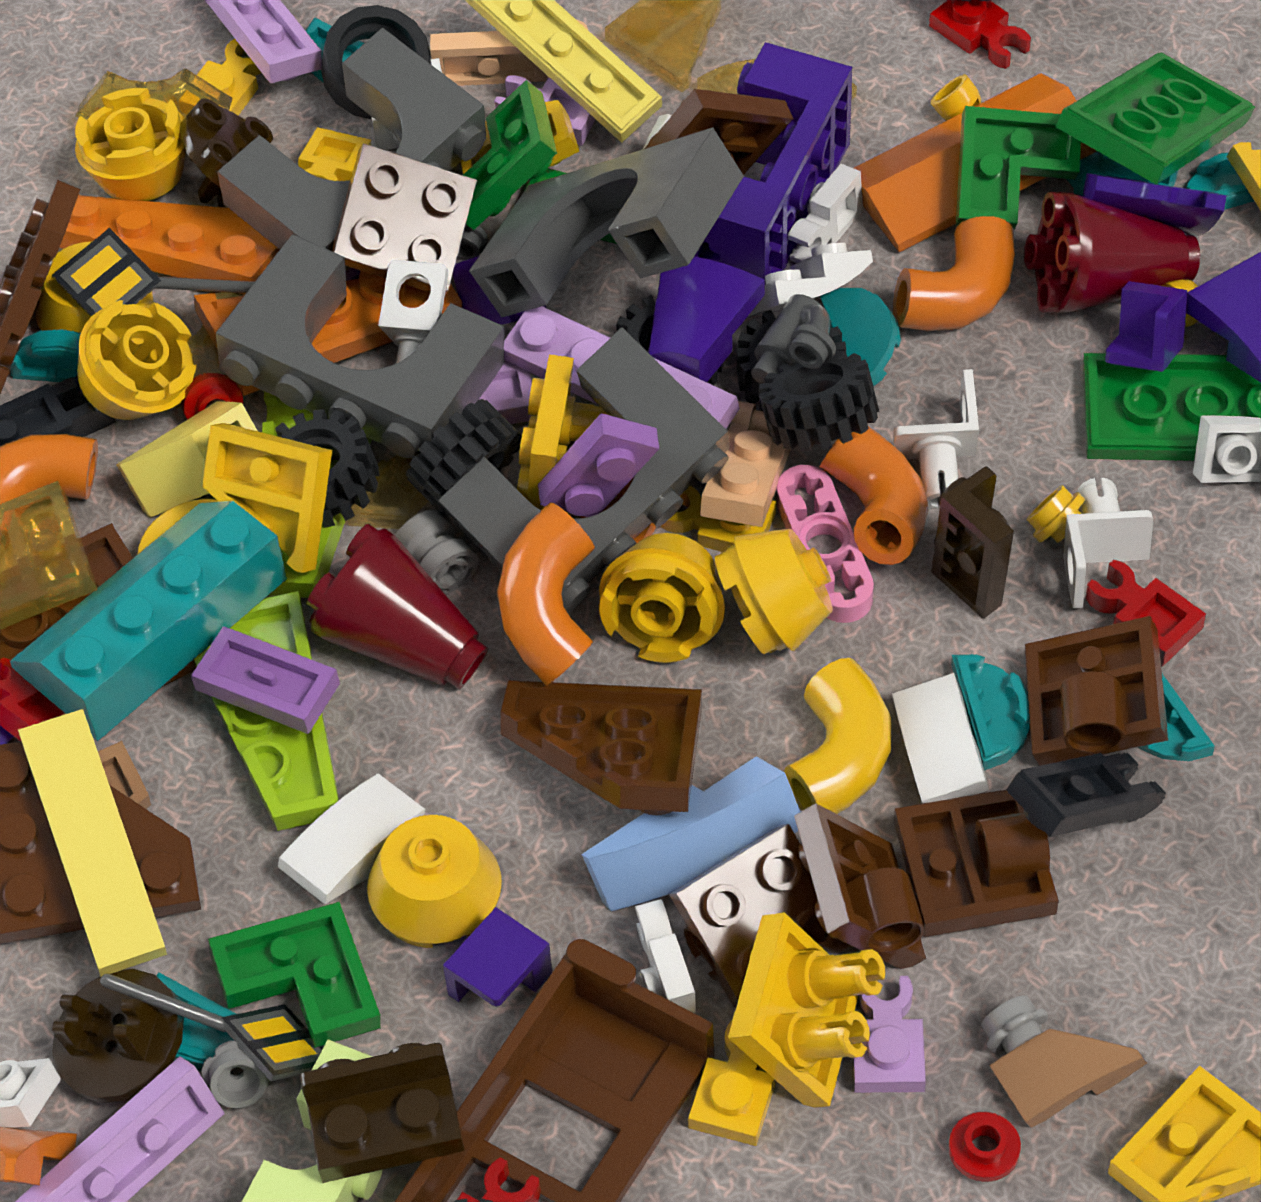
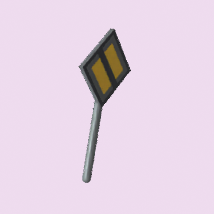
[52,228,255,317]
[100,974,324,1081]

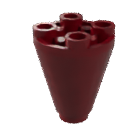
[1024,192,1200,314]
[307,523,489,690]

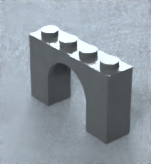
[217,28,486,271]
[469,128,744,317]
[216,234,504,458]
[438,328,730,613]

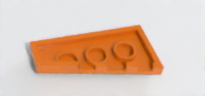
[59,195,280,294]
[194,271,462,396]

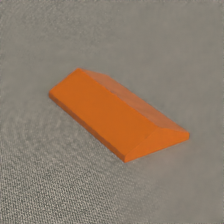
[853,73,1097,252]

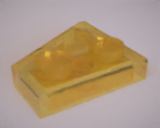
[604,0,721,92]
[0,481,98,630]

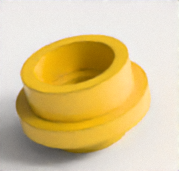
[1026,485,1085,543]

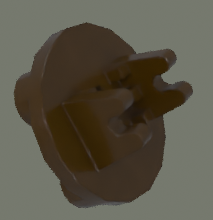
[180,98,273,207]
[52,968,184,1103]

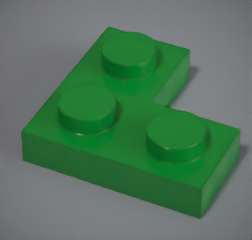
[463,80,557,230]
[955,106,1081,230]
[208,902,381,1048]

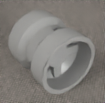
[396,510,479,595]

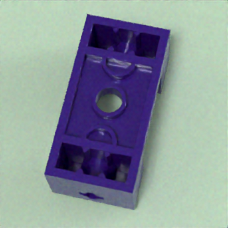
[694,42,853,285]

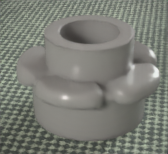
[981,995,1048,1053]
[201,1041,269,1108]

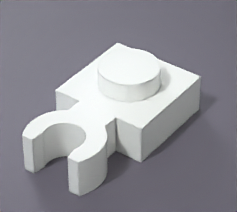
[788,164,863,263]
[635,899,696,1014]

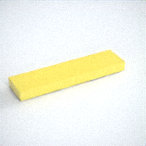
[465,0,662,143]
[18,709,167,977]

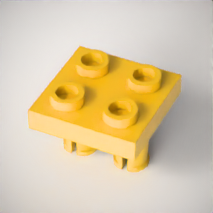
[517,354,617,510]
[728,912,885,1108]

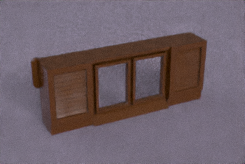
[395,939,715,1202]

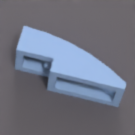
[582,756,800,911]

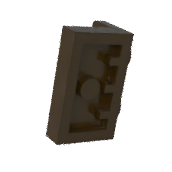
[931,466,1014,619]
[300,1043,465,1183]

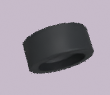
[321,5,431,119]

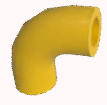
[784,658,891,814]

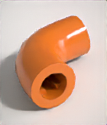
[893,216,1015,331]
[819,426,929,565]
[0,434,98,550]
[497,502,595,686]

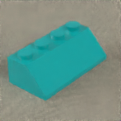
[10,501,287,741]

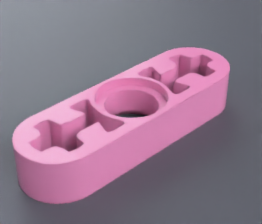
[777,465,874,623]

